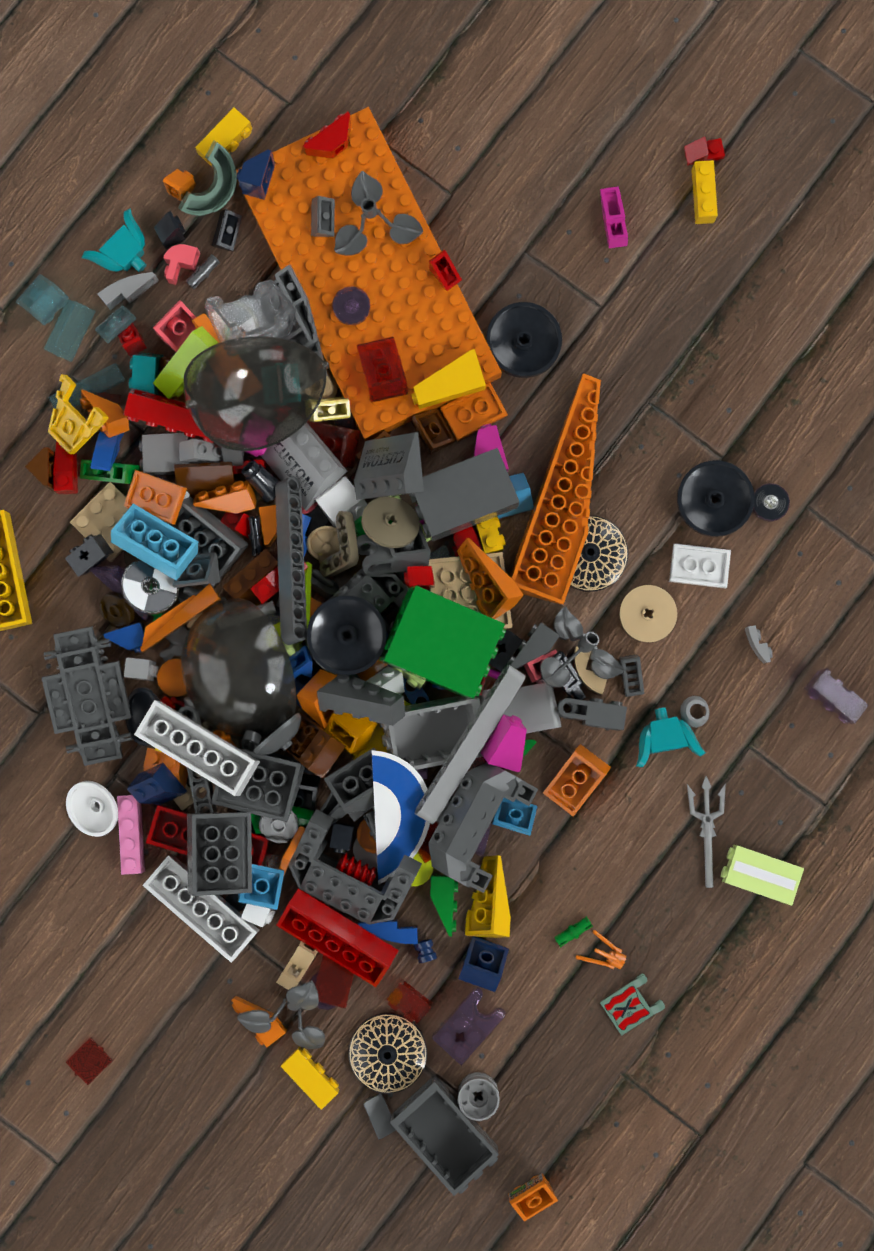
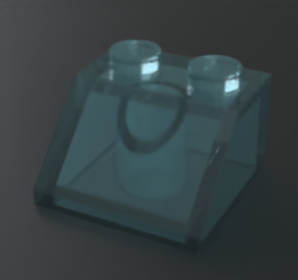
[16,274,69,326]

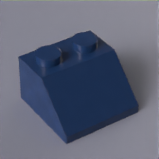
[237,150,275,200]
[127,763,187,805]
[458,936,509,992]

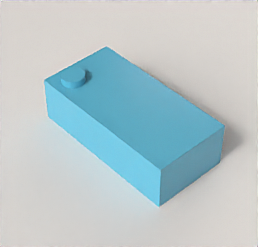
[111,504,198,581]

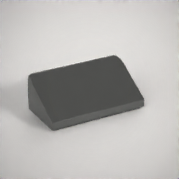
[311,196,335,237]
[363,1093,396,1140]

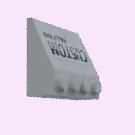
[261,412,347,511]

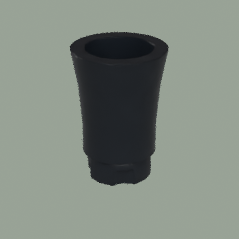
[241,460,280,503]

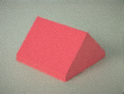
[153,300,196,352]

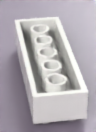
[134,700,260,796]
[143,854,259,963]

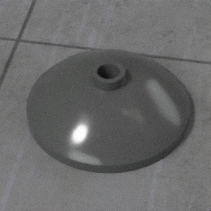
[253,713,301,755]

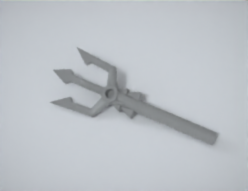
[687,776,726,888]

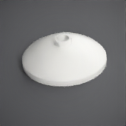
[66,781,118,837]

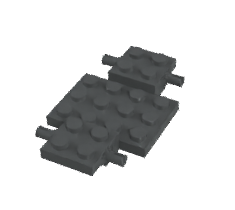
[42,626,132,766]

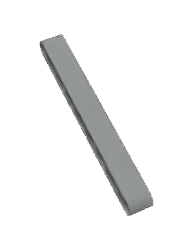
[415,665,525,824]

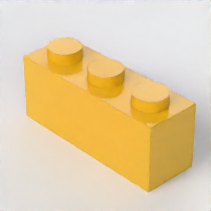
[195,107,252,167]
[692,161,718,224]
[281,1046,340,1110]

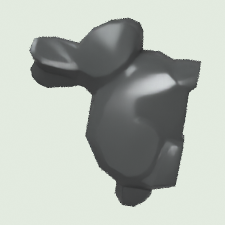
[159,625,194,662]

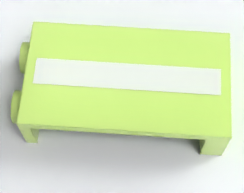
[721,845,804,906]

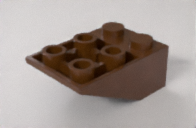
[286,712,346,778]

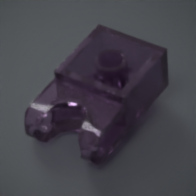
[432,987,506,1066]

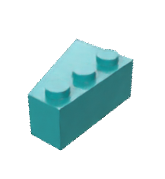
[129,352,164,395]

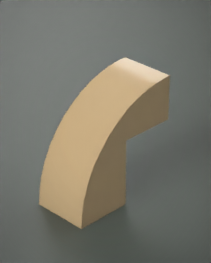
[573,646,607,695]
[276,941,318,990]

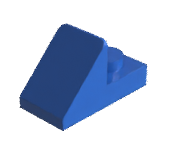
[277,646,312,684]

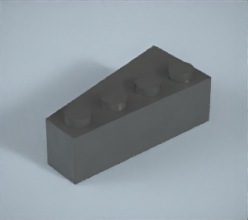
[317,674,405,726]

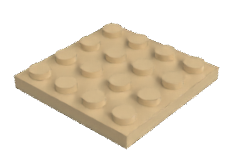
[429,552,512,629]

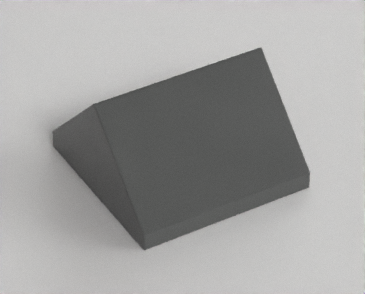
[172,552,220,588]

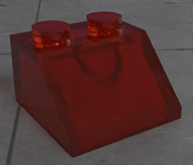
[386,978,432,1024]

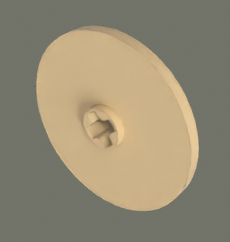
[619,585,677,642]

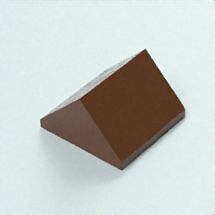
[412,408,456,455]
[25,447,55,492]

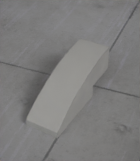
[97,272,159,310]

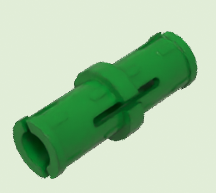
[554,916,593,948]

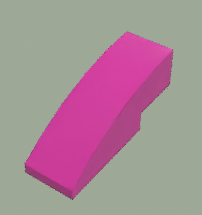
[600,186,628,248]

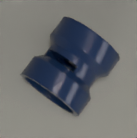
[413,939,437,964]

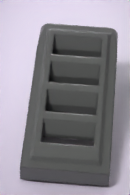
[619,654,644,697]

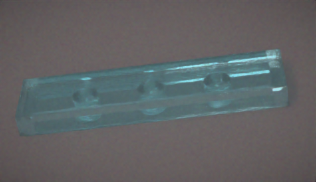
[49,363,125,409]

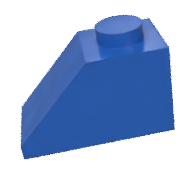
[103,622,145,653]

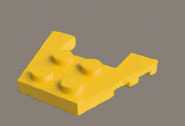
[48,374,109,454]

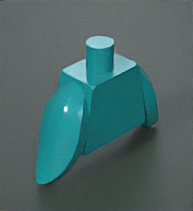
[81,208,147,272]
[636,707,706,768]

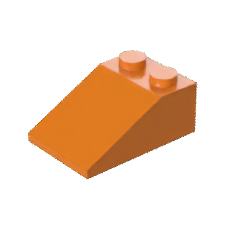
[543,744,611,817]

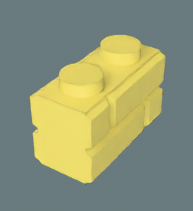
[306,397,351,422]

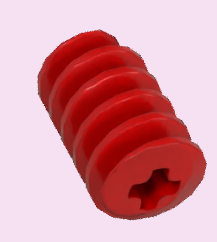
[335,853,377,886]

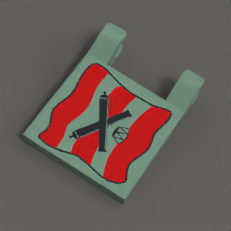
[600,974,665,1036]

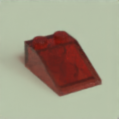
[356,337,408,403]
[304,419,360,468]

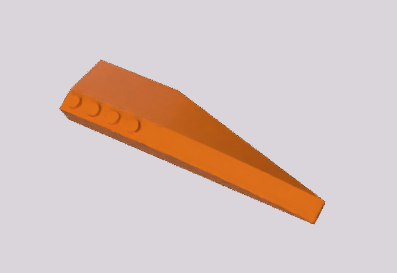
[510,373,601,605]

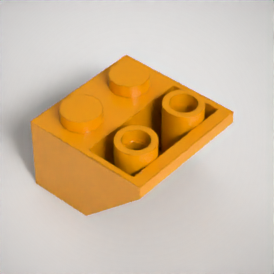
[325,712,378,754]

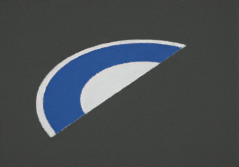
[372,750,430,885]

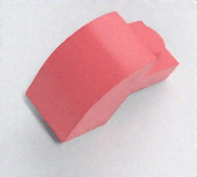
[163,244,200,285]
[523,649,557,683]

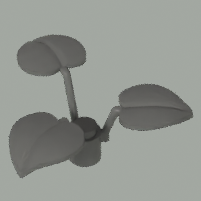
[334,171,423,256]
[540,607,625,687]
[237,980,325,1049]

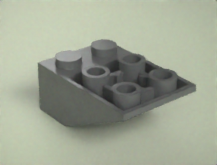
[505,623,560,669]

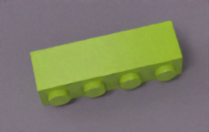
[153,326,218,399]

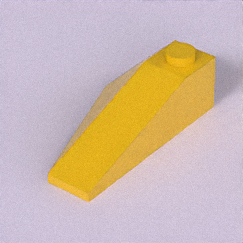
[465,855,511,938]

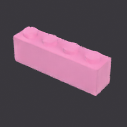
[117,795,145,875]

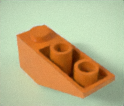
[80,390,129,438]
[193,481,257,513]
[231,996,287,1048]

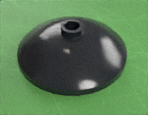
[125,687,160,746]

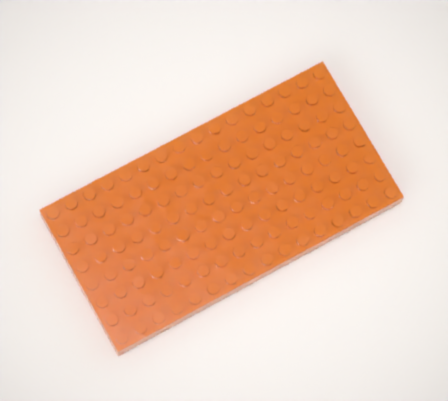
[236,107,502,441]

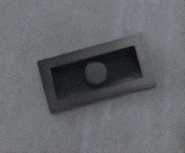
[212,209,242,251]

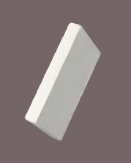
[669,544,731,589]

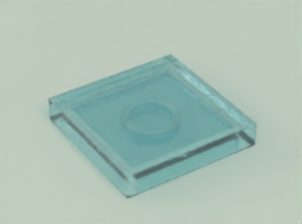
[95,305,136,343]

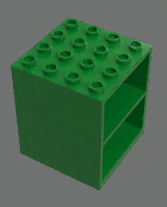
[378,585,506,699]

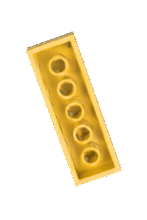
[0,510,32,631]

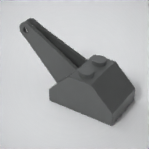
[320,748,376,827]

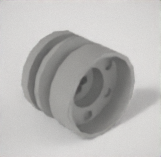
[458,1072,500,1121]

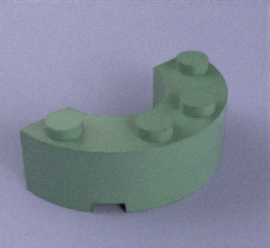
[178,140,237,216]

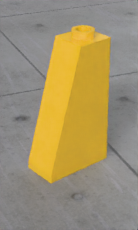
[411,349,486,409]

